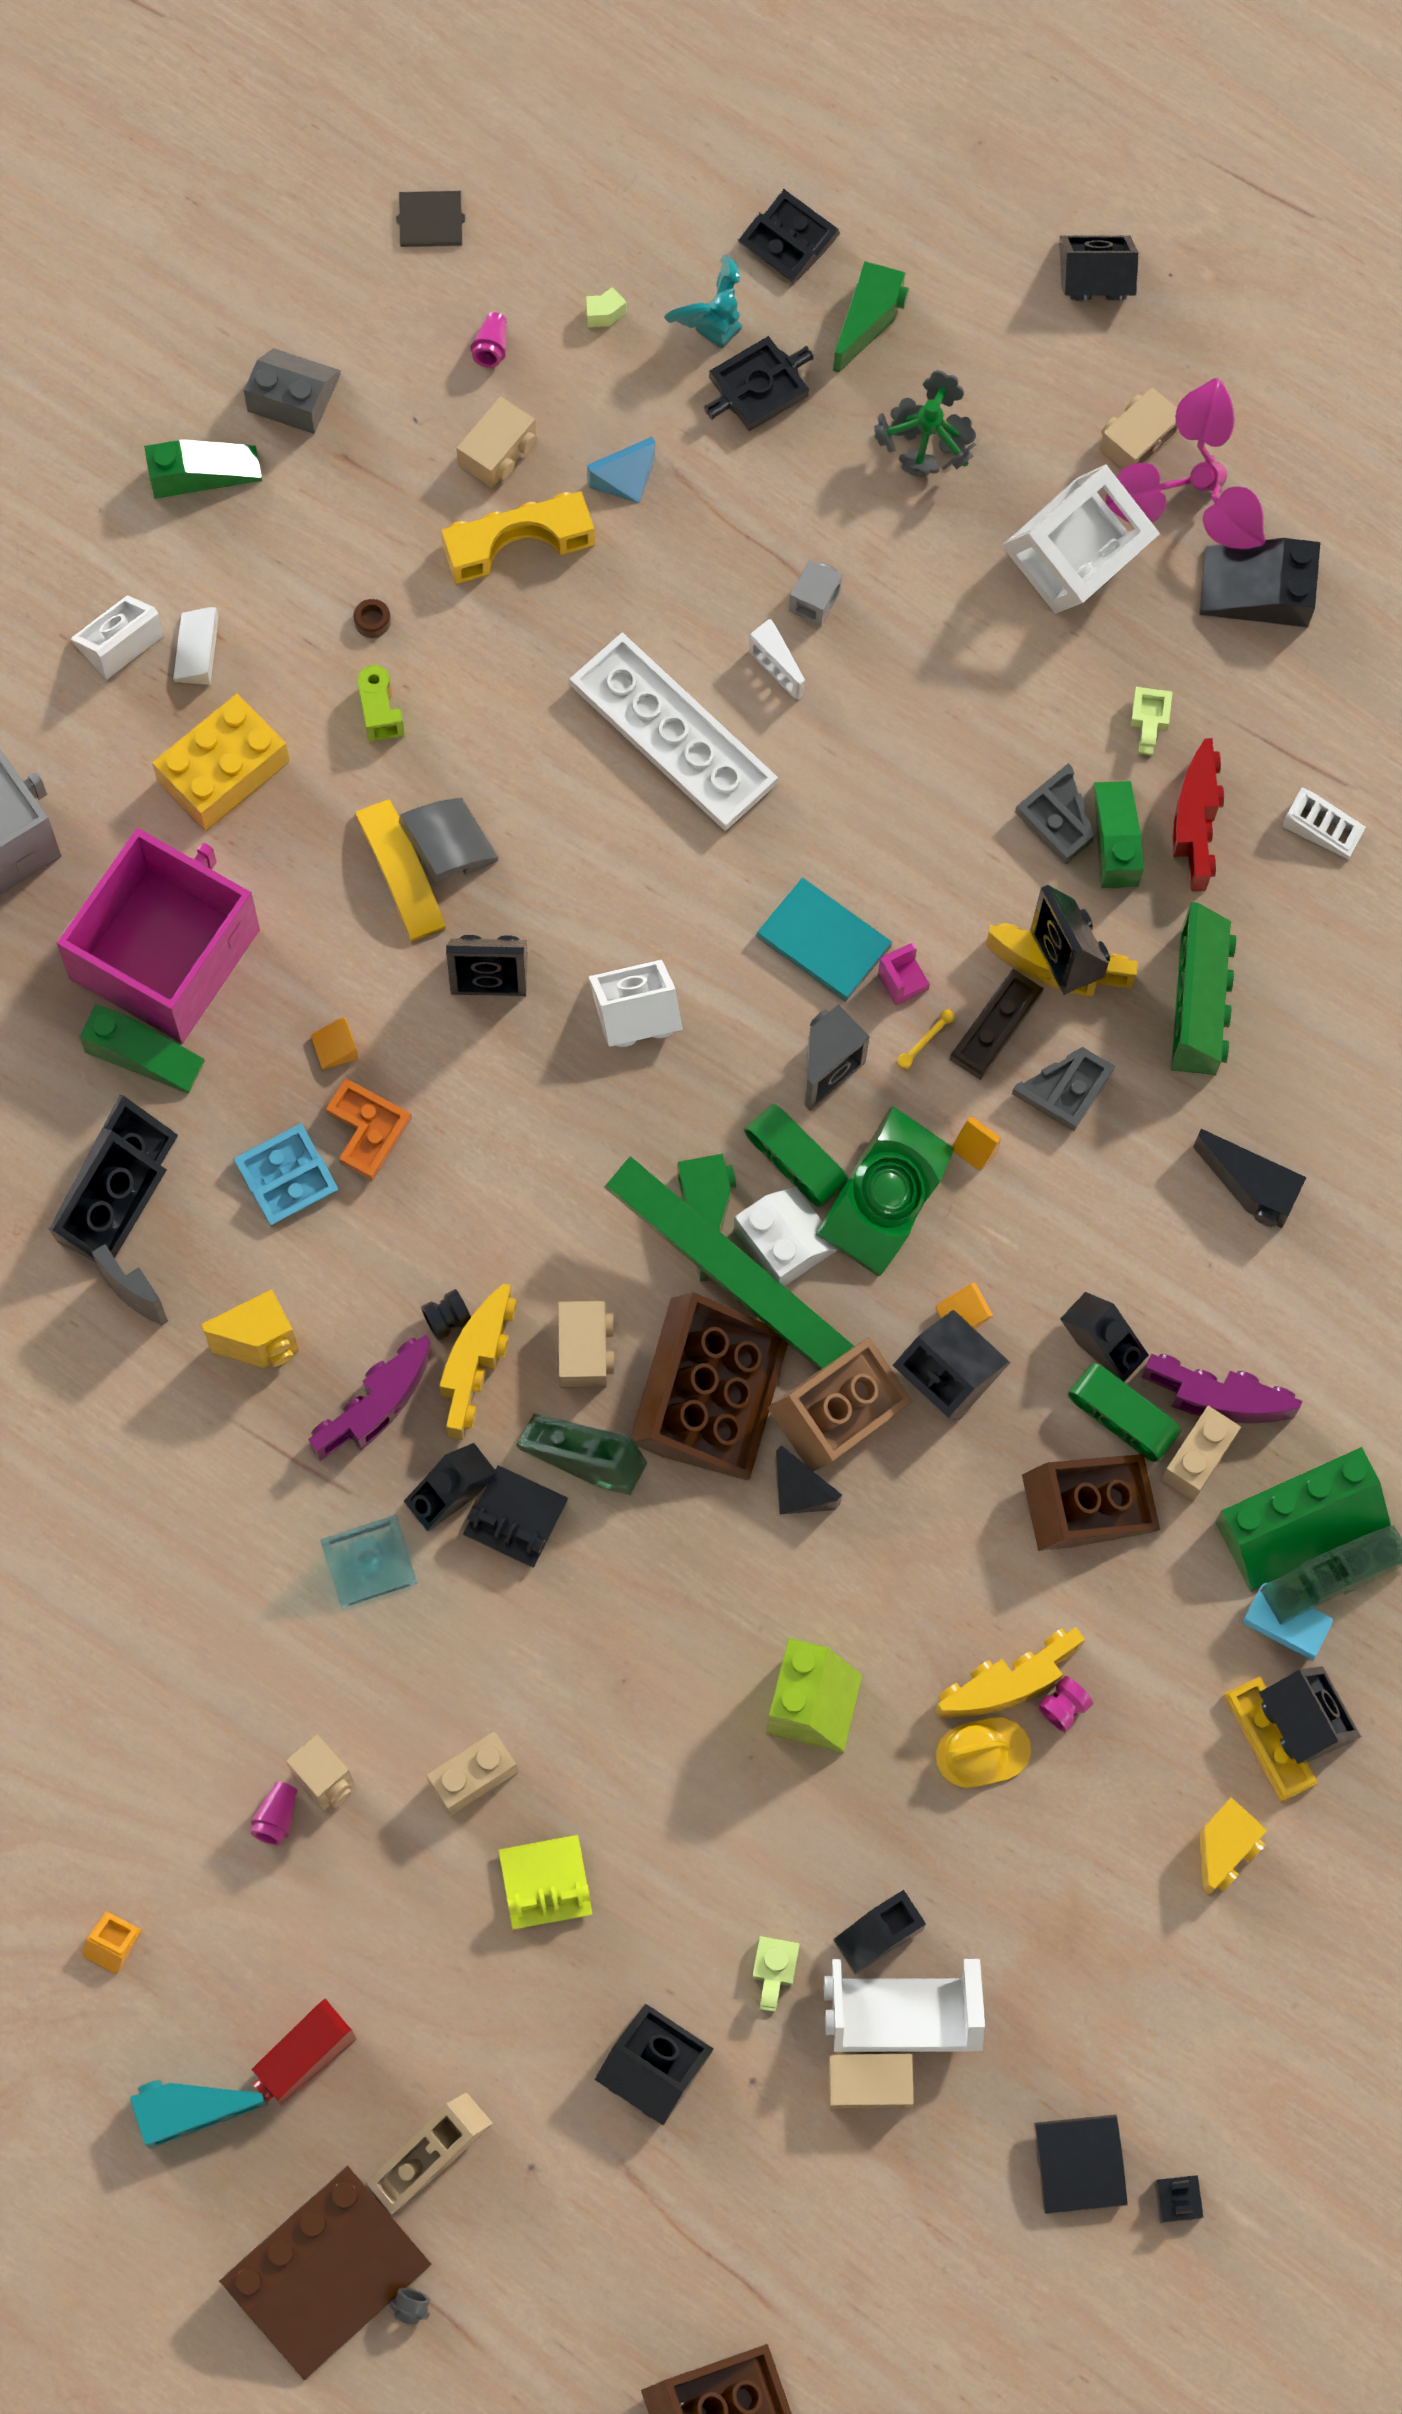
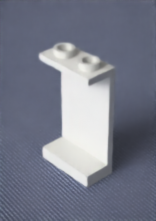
[824,1959,985,2052]

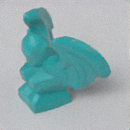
[664,255,742,348]

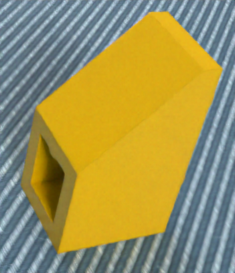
[1199,1797,1268,1895]

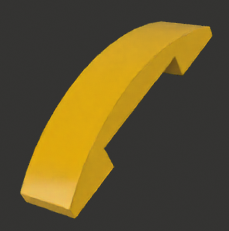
[355,799,446,943]

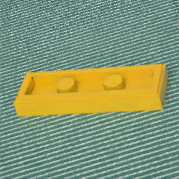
[1224,1676,1318,1802]

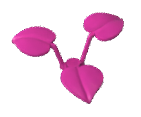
[1106,378,1266,549]

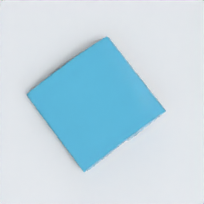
[233,1123,339,1226]

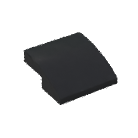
[738,189,840,283]
[1034,2114,1128,2214]

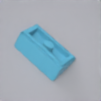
[1242,1583,1333,1661]

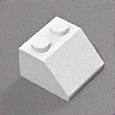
[589,960,683,1047]
[734,1186,838,1287]

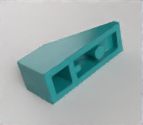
[130,2080,267,2149]

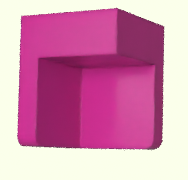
[878,943,930,1006]

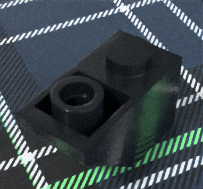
[1060,1292,1149,1382]
[404,1443,497,1531]
[833,1889,926,1974]

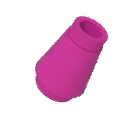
[471,312,507,368]
[251,1782,298,1846]

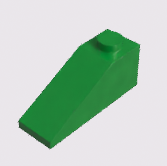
[833,261,909,372]
[144,440,262,499]
[1093,781,1144,888]
[79,1003,205,1094]
[677,1153,736,1282]

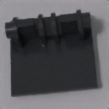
[463,1465,568,1568]

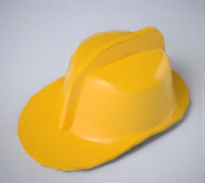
[936,1717,1031,1788]

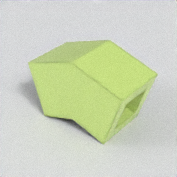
[586,287,627,327]

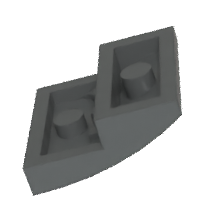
[398,798,498,882]
[92,1244,168,1325]

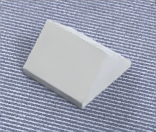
[70,595,164,680]

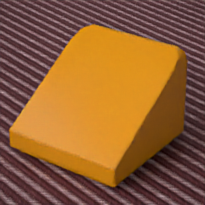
[311,1017,358,1071]
[953,1117,1001,1170]
[935,1282,993,1330]
[83,1911,142,1974]

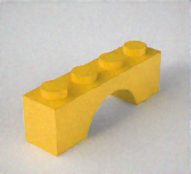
[441,491,595,584]

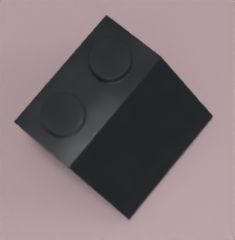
[1059,235,1139,301]
[1259,1666,1361,1764]
[594,2003,714,2126]

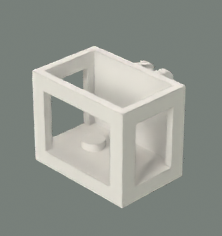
[1001,464,1160,614]

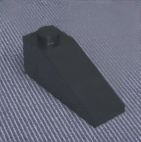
[1193,1129,1307,1228]

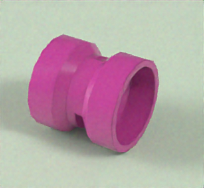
[1037,1676,1093,1733]

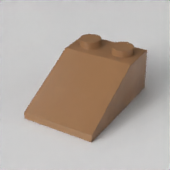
[767,1337,913,1471]

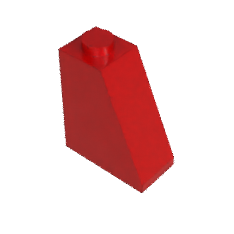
[251,1998,357,2105]

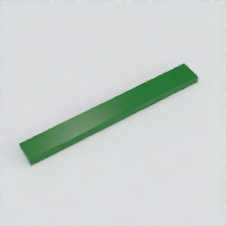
[604,1156,854,1370]

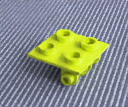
[498,1835,593,1930]

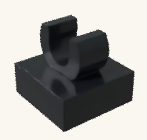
[1155,2175,1204,2223]

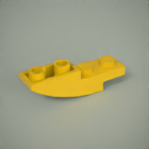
[986,923,1138,997]
[439,1284,517,1440]
[935,1627,1086,1718]

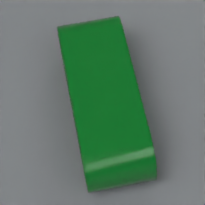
[744,1103,848,1207]
[1068,1363,1182,1462]

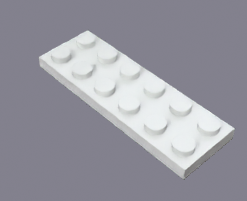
[569,632,778,831]

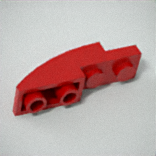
[1172,738,1224,891]

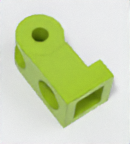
[358,665,405,742]

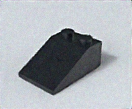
[1199,538,1321,627]
[1030,885,1110,995]
[446,935,528,996]

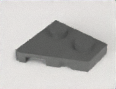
[1015,763,1094,864]
[1012,1047,1115,1132]

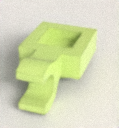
[1131,687,1173,756]
[752,1936,800,2012]

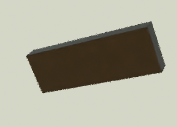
[949,968,1044,1080]

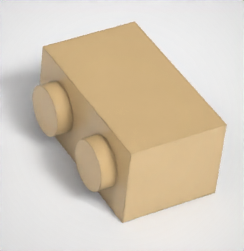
[1100,387,1179,470]
[456,396,537,488]
[558,1301,614,1388]
[1161,1406,1241,1502]
[426,1731,518,1816]
[286,1734,354,1811]
[828,2052,914,2109]

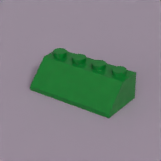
[1171,902,1236,1075]
[1215,1447,1391,1591]

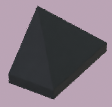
[775,1445,842,1514]

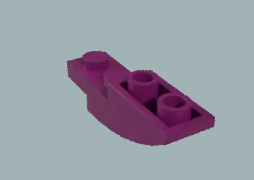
[308,1335,432,1461]
[1141,1353,1303,1423]

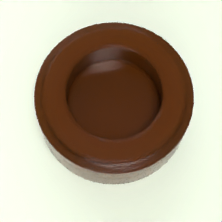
[353,599,391,638]

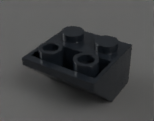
[892,1310,1011,1420]

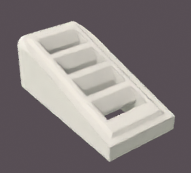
[749,619,805,700]
[1282,787,1366,860]

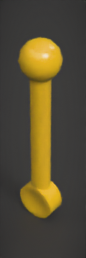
[897,1009,955,1070]

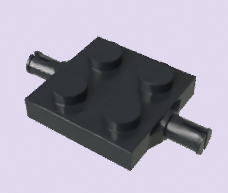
[704,336,814,431]

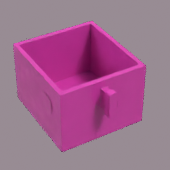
[56,828,260,1044]

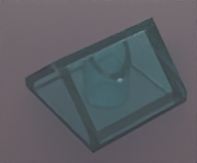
[320,1515,417,1608]

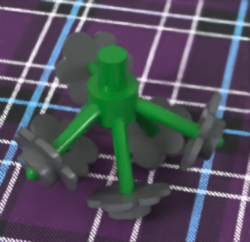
[874,370,976,477]

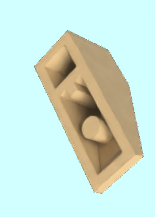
[366,2092,493,2215]

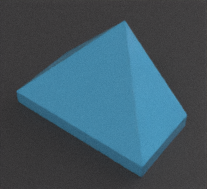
[587,437,656,503]

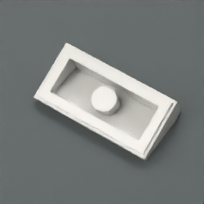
[173,607,219,685]

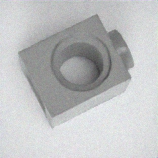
[789,560,842,626]

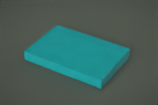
[756,877,892,1002]

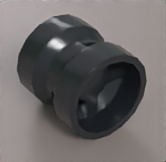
[420,1289,471,1341]

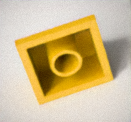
[201,1289,299,1368]

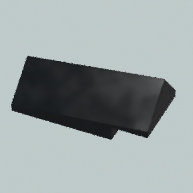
[49,1095,178,1262]

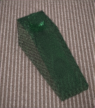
[516,1413,647,1495]

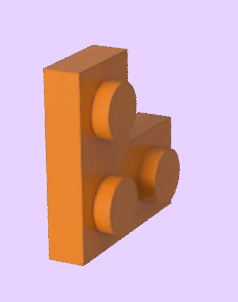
[326,1078,412,1181]

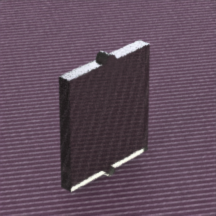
[396,191,465,247]

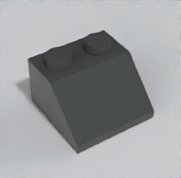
[244,348,341,434]
[805,1004,870,1110]

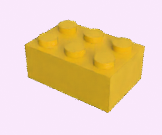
[152,693,290,831]

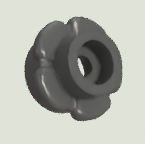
[390,2288,430,2325]

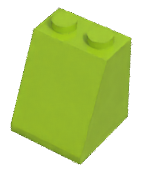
[766,1637,862,1753]

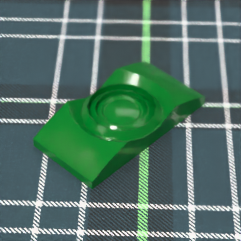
[816,1106,955,1276]

